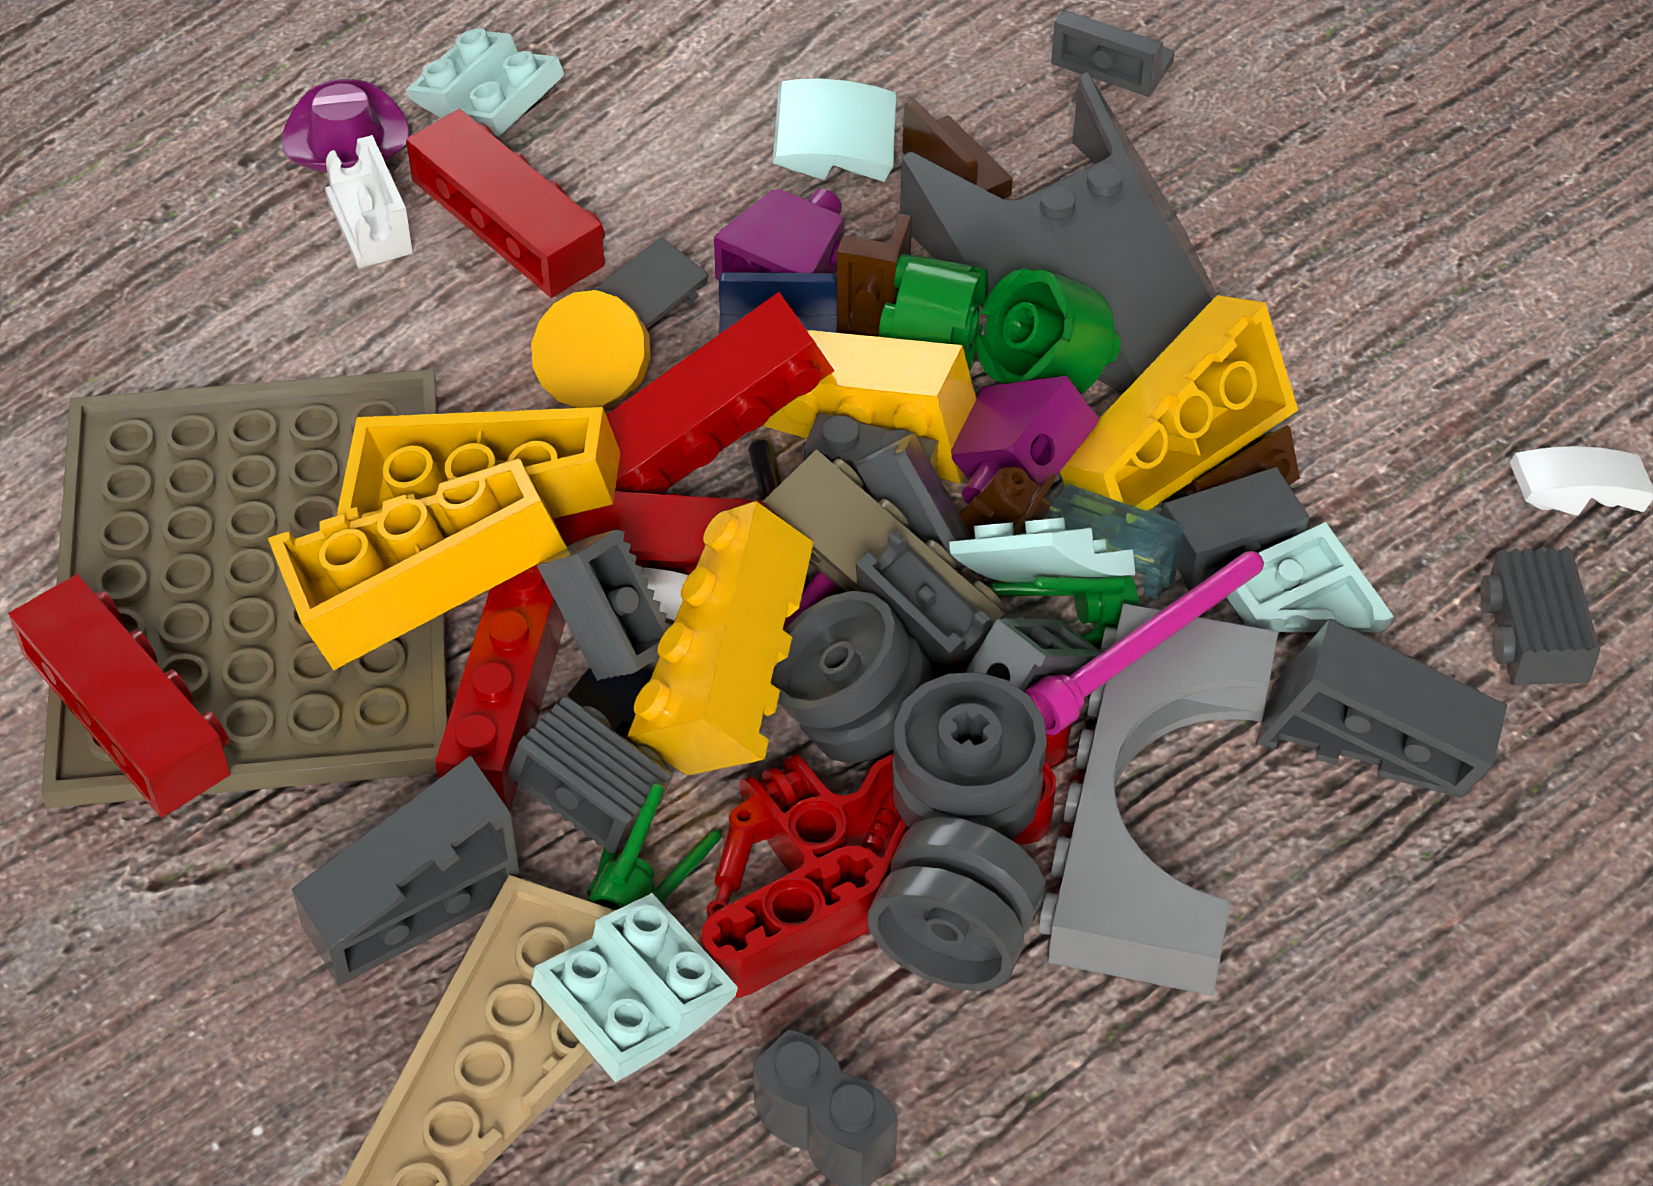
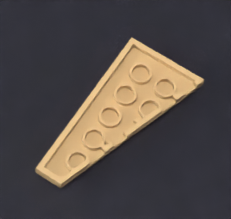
[340,875,700,1186]

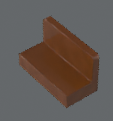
[902,100,1013,199]
[837,214,912,337]

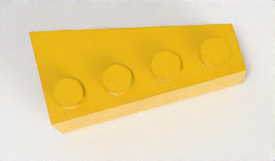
[1060,295,1298,529]
[763,330,976,485]
[336,407,621,522]

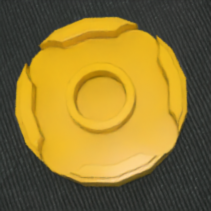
[531,290,651,410]

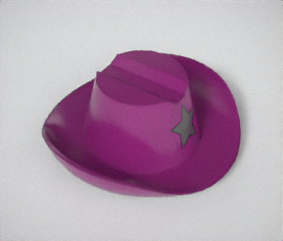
[282,79,409,173]

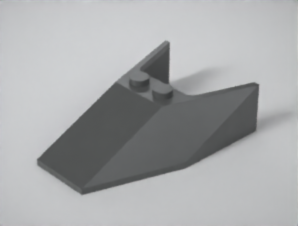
[900,72,1217,393]

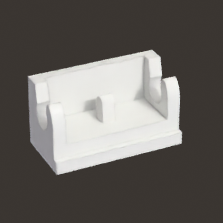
[324,135,413,269]

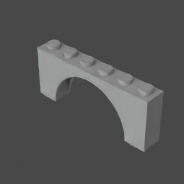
[1039,603,1278,996]

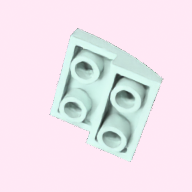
[406,28,565,136]
[772,79,896,182]
[949,517,1135,583]
[531,893,738,1082]

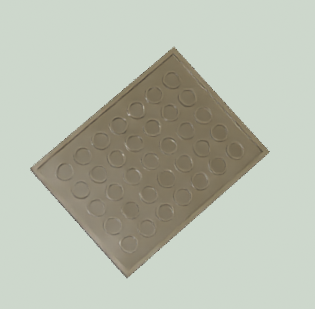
[41,369,449,808]

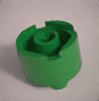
[879,254,988,372]
[976,268,1121,394]

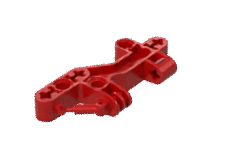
[701,668,1071,998]

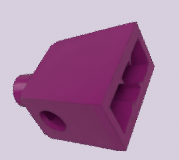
[714,188,844,280]
[951,376,1100,504]

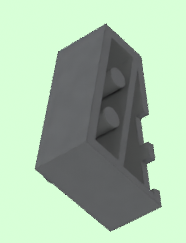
[1255,619,1507,798]
[292,756,521,986]

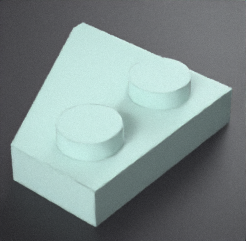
[1227,522,1394,633]

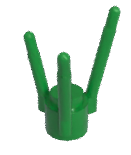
[990,575,1139,645]
[587,783,722,910]

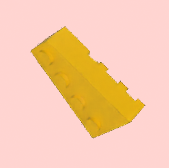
[268,458,567,670]
[627,501,814,776]

